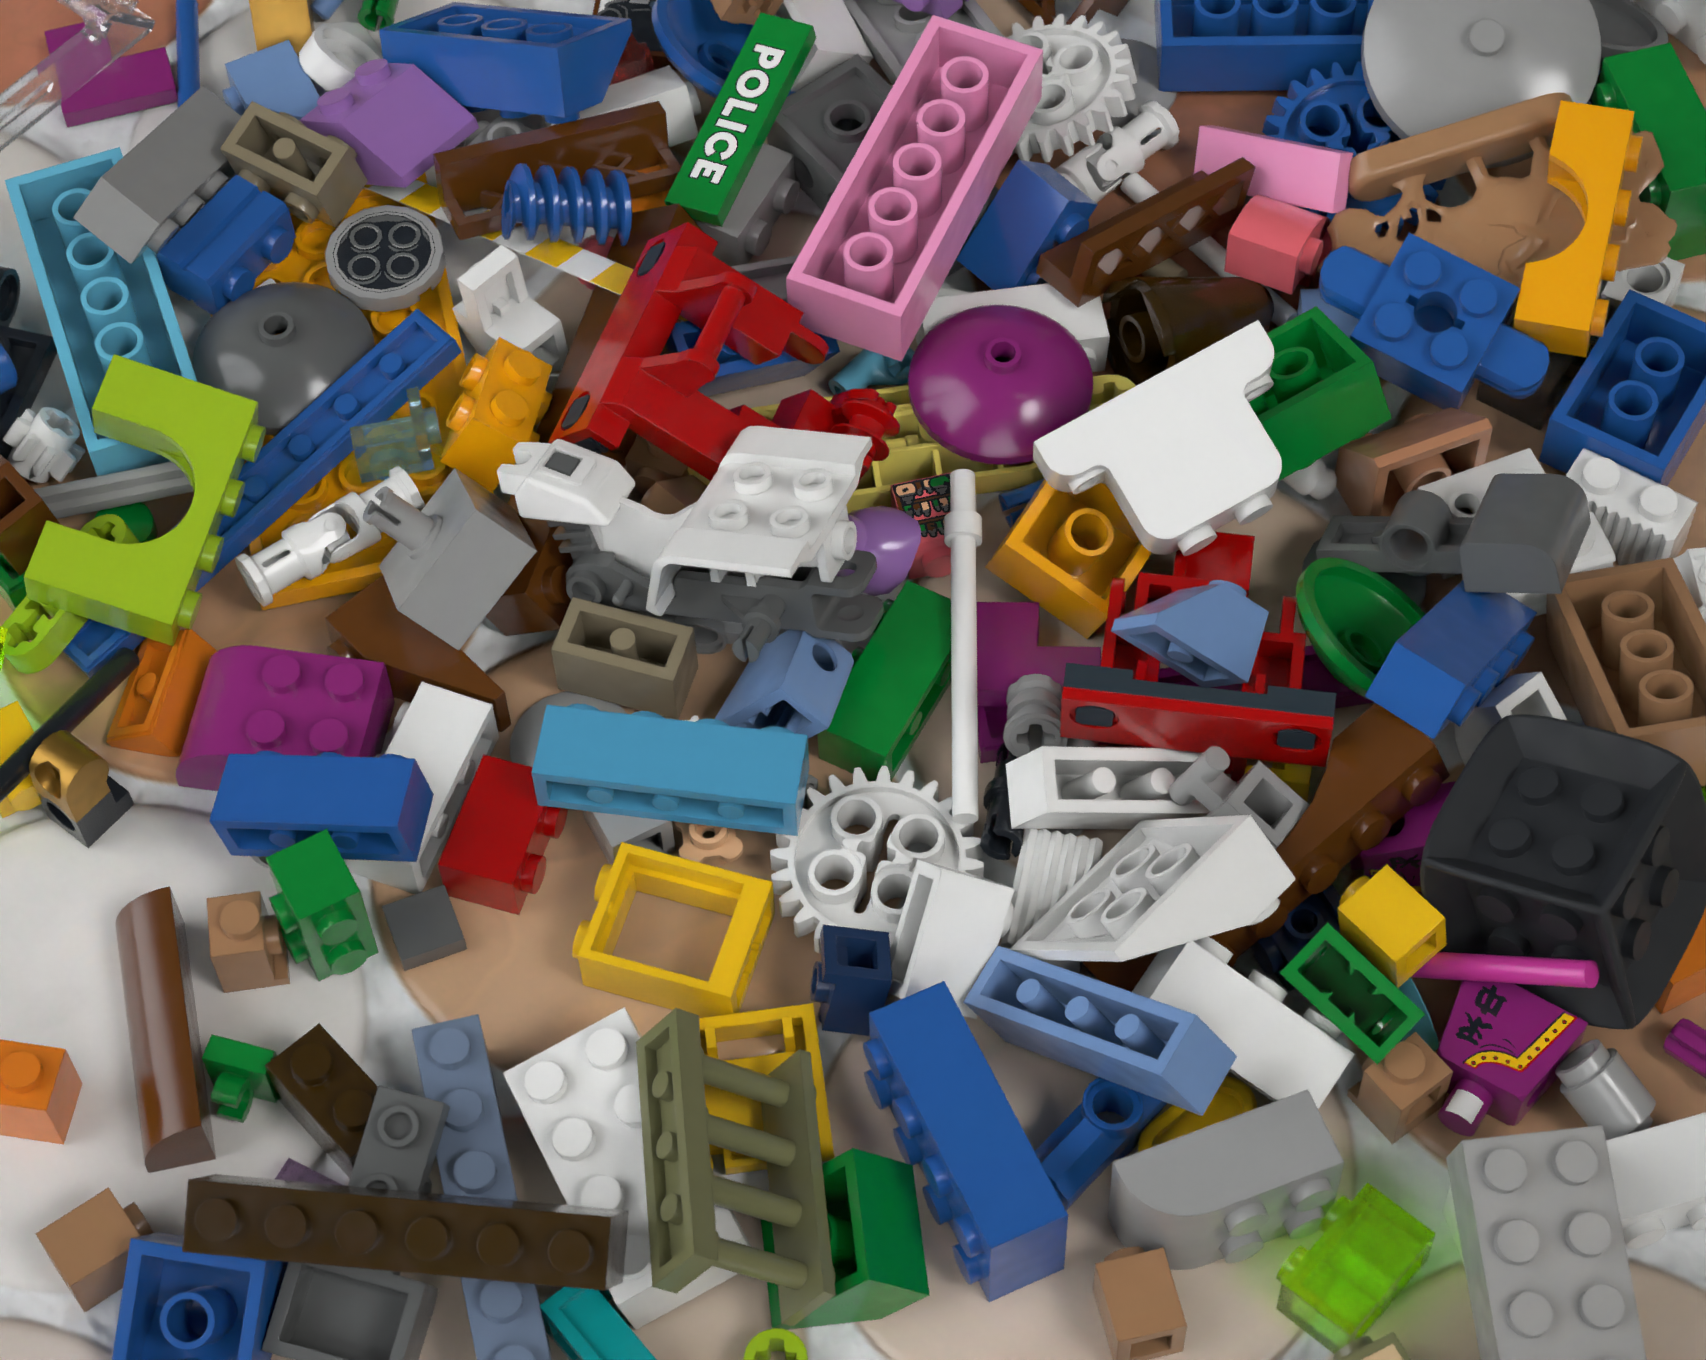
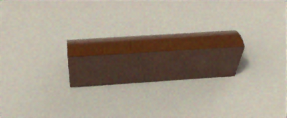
[115,886,216,1173]

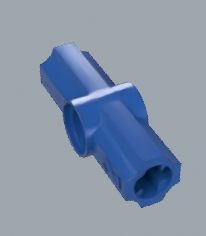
[1035,1077,1167,1210]

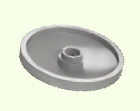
[1361,0,1601,168]

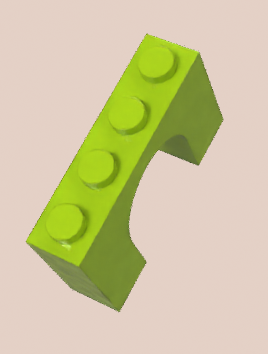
[24,354,266,646]

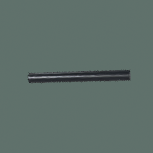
[0,647,139,803]

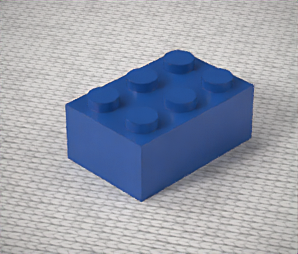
[1539,289,1706,486]

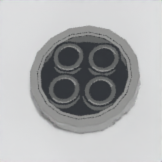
[325,205,446,312]

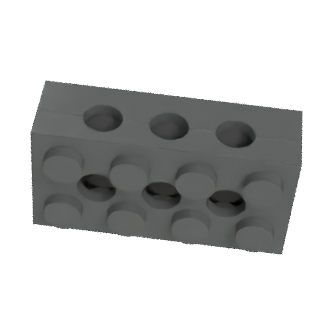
[767,54,999,278]

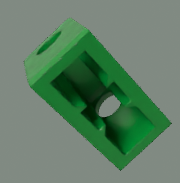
[1280,922,1425,1065]

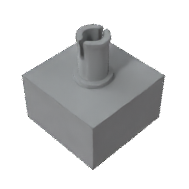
[363,468,537,650]

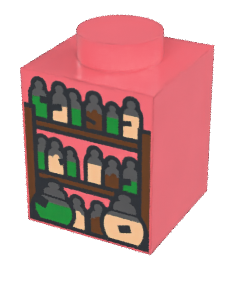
[891,472,951,580]

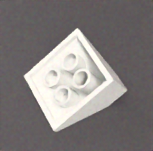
[1010,815,1296,962]

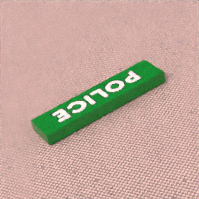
[664,12,817,227]

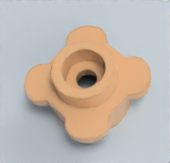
[675,822,743,867]

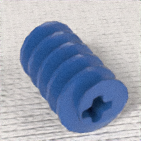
[501,163,632,247]

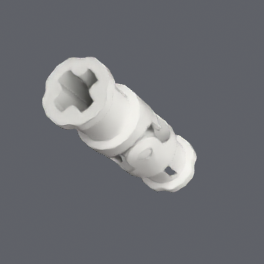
[1055,100,1179,203]
[235,466,425,607]

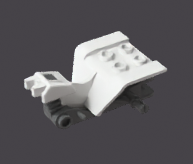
[497,426,884,663]

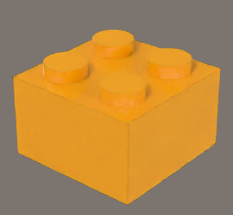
[985,479,1152,639]

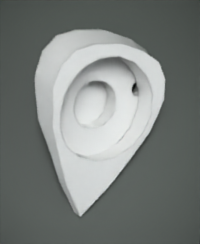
[299,22,383,97]

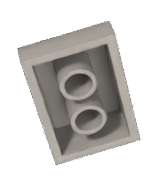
[1108,1089,1344,1270]

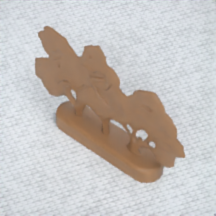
[1317,92,1677,307]

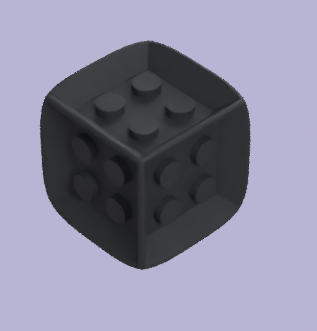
[1420,714,1706,1029]

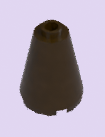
[1102,277,1274,386]

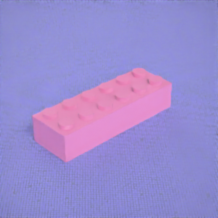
[786,15,1043,362]

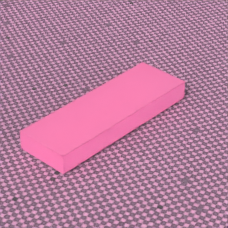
[1194,125,1353,213]

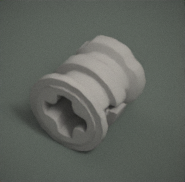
[1003,674,1068,757]

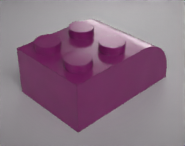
[175,645,395,791]

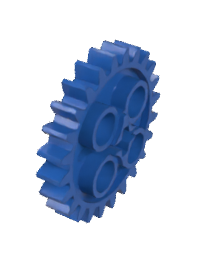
[1262,61,1447,237]

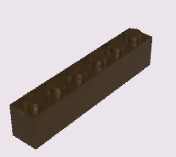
[182,1174,629,1291]

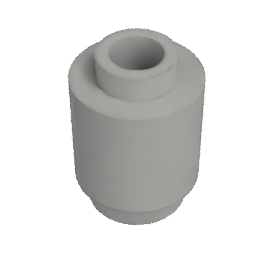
[1555,1039,1656,1140]

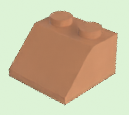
[1335,407,1493,516]

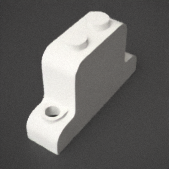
[1033,320,1282,556]

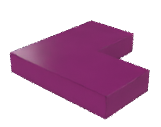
[44,19,178,128]
[977,602,1101,707]

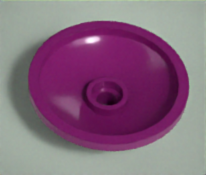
[908,305,1093,465]

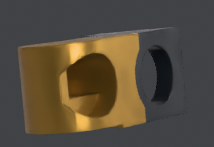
[29,730,134,848]

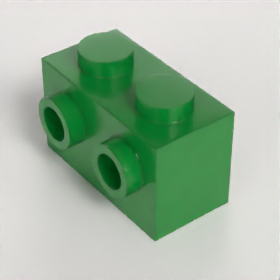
[265,829,379,981]

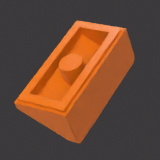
[106,629,217,757]

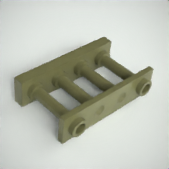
[636,1008,836,1326]

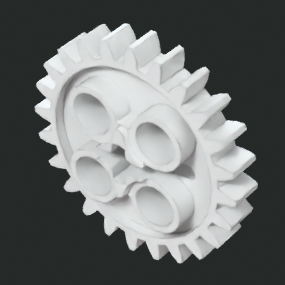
[1005,14,1137,163]
[770,766,984,954]

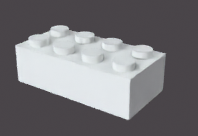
[503,1008,751,1330]

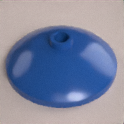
[652,0,796,99]

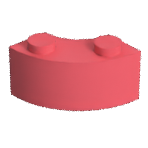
[1224,194,1332,295]

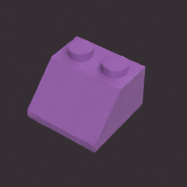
[299,59,479,188]

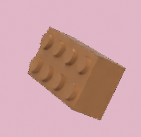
[1546,557,1706,786]

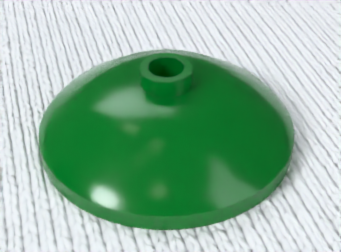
[1296,557,1425,701]

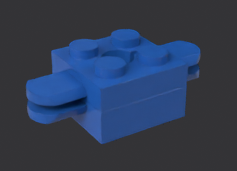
[1319,232,1550,410]

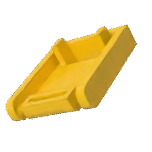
[699,1003,835,1175]

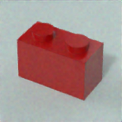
[438,754,568,915]

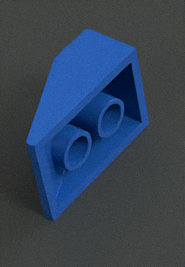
[112,1232,289,1360]

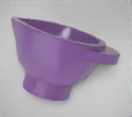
[837,506,921,596]

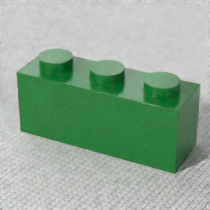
[817,580,951,781]

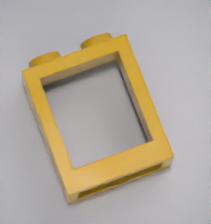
[572,842,775,1018]

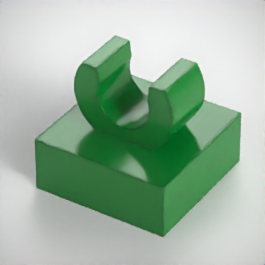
[202,1034,278,1123]

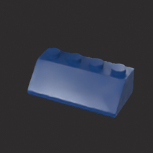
[379,2,632,124]

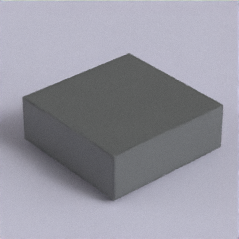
[382,885,467,971]

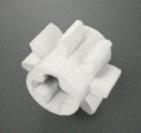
[3,407,85,483]

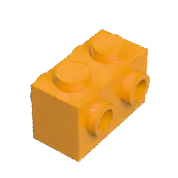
[440,337,553,490]

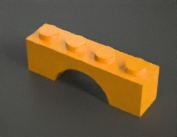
[1513,100,1643,358]

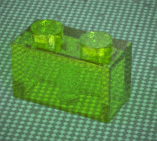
[1276,1182,1436,1354]

